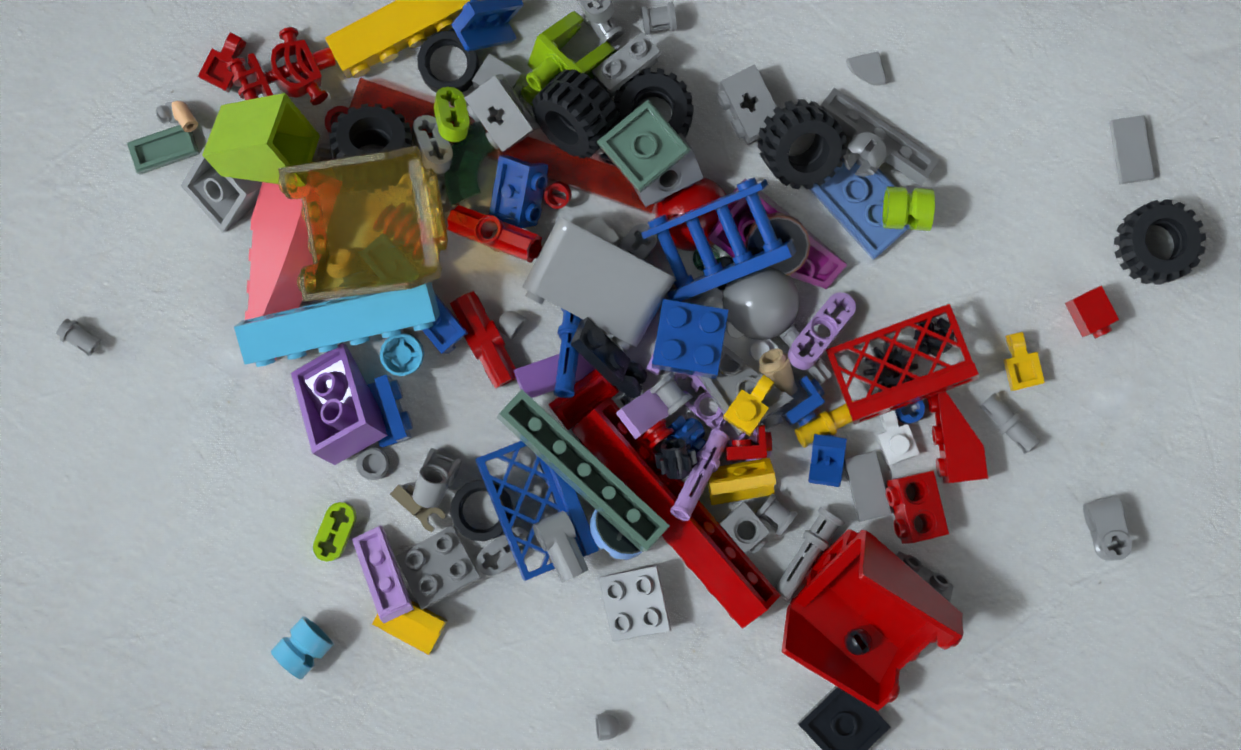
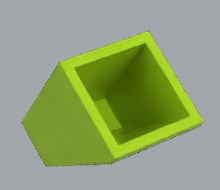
[202,93,320,187]

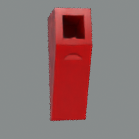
[928,391,988,484]

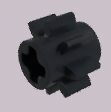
[913,317,954,357]
[655,438,697,479]

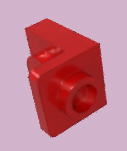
[725,425,772,461]

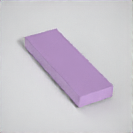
[352,525,413,624]

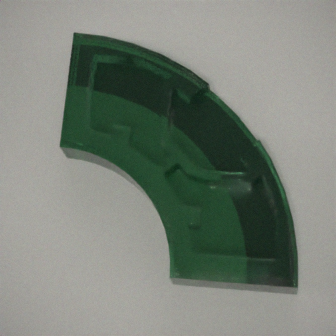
[445,121,495,207]

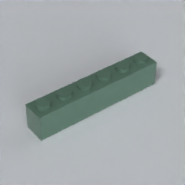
[497,389,669,552]

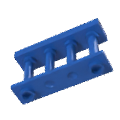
[641,177,796,302]

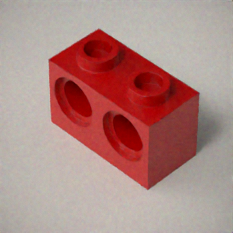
[886,470,949,544]

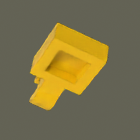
[1003,332,1045,391]
[723,375,774,436]

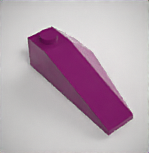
[707,178,847,289]

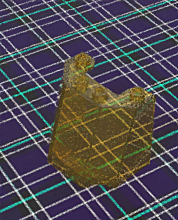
[278,146,448,302]

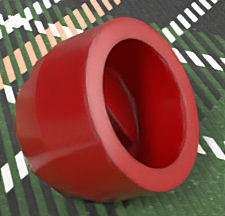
[544,182,572,209]

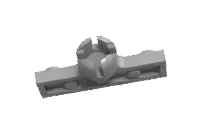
[820,88,939,186]

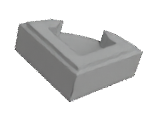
[846,51,886,85]

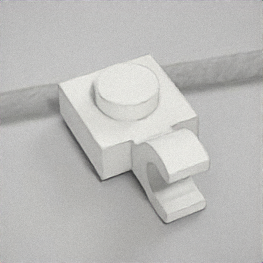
[876,411,919,465]

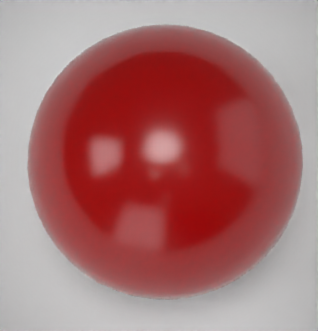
[655,177,726,252]

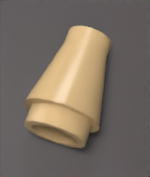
[759,349,798,396]

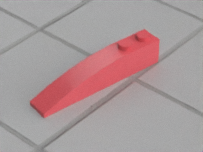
[245,167,343,360]

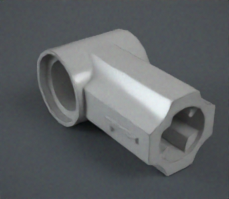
[533,511,589,582]

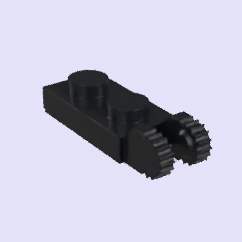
[571,317,648,399]

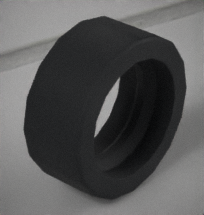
[417,31,479,93]
[450,480,513,541]

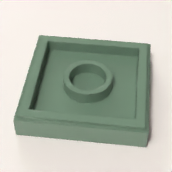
[597,100,691,194]

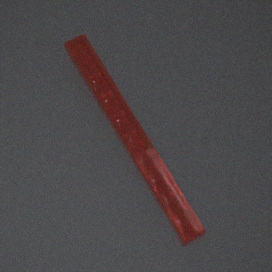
[349,78,655,215]

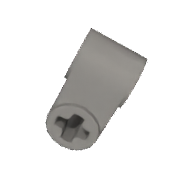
[412,448,462,508]
[1083,496,1132,561]

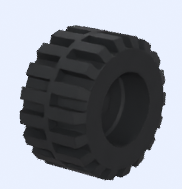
[614,68,694,138]
[532,69,620,159]
[757,99,847,190]
[329,103,413,193]
[1114,199,1206,285]

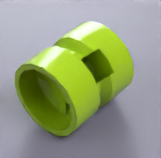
[882,186,935,231]

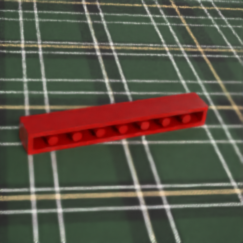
[572,397,781,629]

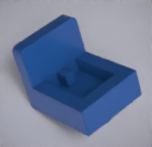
[783,376,825,427]
[808,434,847,487]

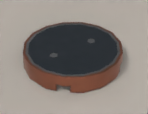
[744,212,810,275]

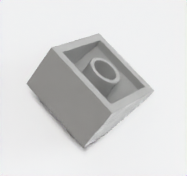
[181,147,262,233]

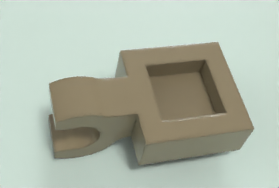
[390,484,447,532]

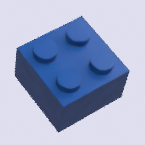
[652,299,729,379]

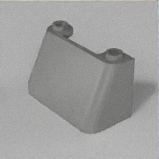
[522,217,675,350]

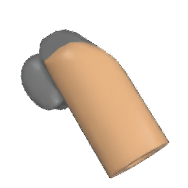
[156,101,198,132]

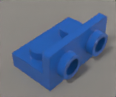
[489,155,548,228]

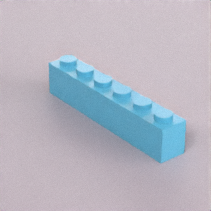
[234,277,440,367]

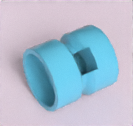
[380,333,425,376]
[271,616,334,679]

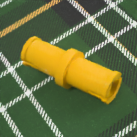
[794,401,854,448]

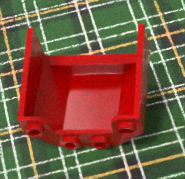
[781,529,964,711]

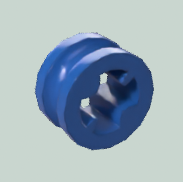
[894,400,925,424]

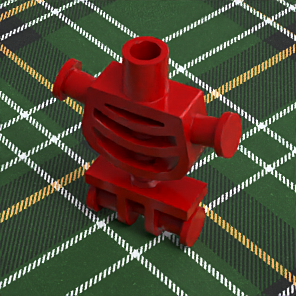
[226,27,336,106]

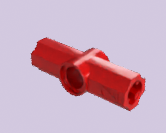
[447,205,542,263]
[450,291,516,389]

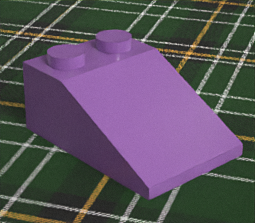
[291,343,388,465]

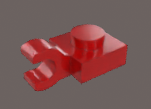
[197,32,247,93]

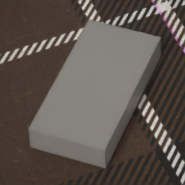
[1109,115,1154,185]
[844,451,891,522]

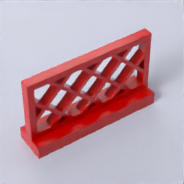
[826,303,979,425]

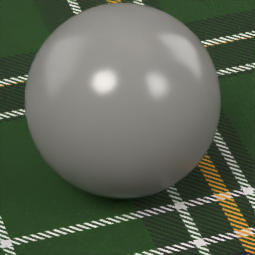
[722,267,799,340]

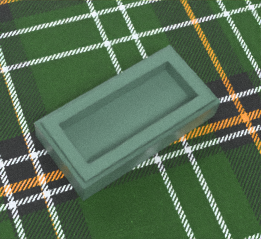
[127,125,200,175]

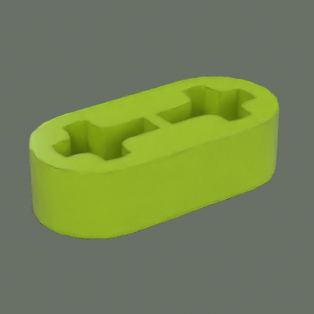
[434,87,470,142]
[313,502,357,562]

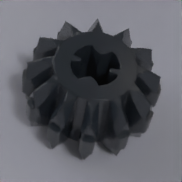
[862,342,919,393]

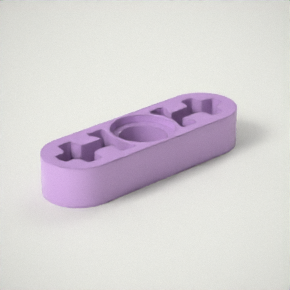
[788,292,856,370]

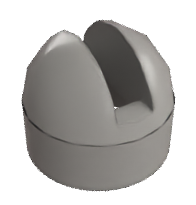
[499,311,526,339]
[595,714,620,741]

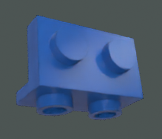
[451,0,524,51]
[368,374,413,448]

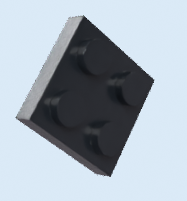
[797,686,891,750]

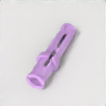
[670,429,730,521]

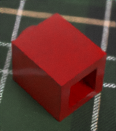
[1065,285,1119,339]

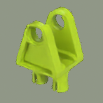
[521,11,617,106]

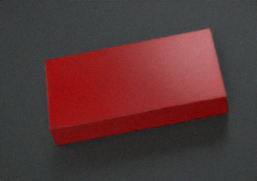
[548,369,619,430]

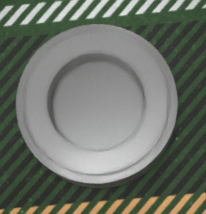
[356,448,390,480]

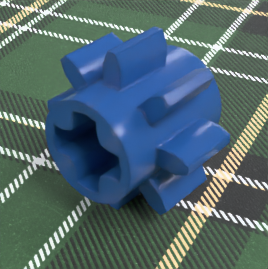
[667,416,706,453]

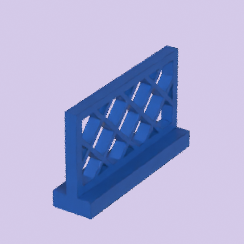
[475,441,599,581]

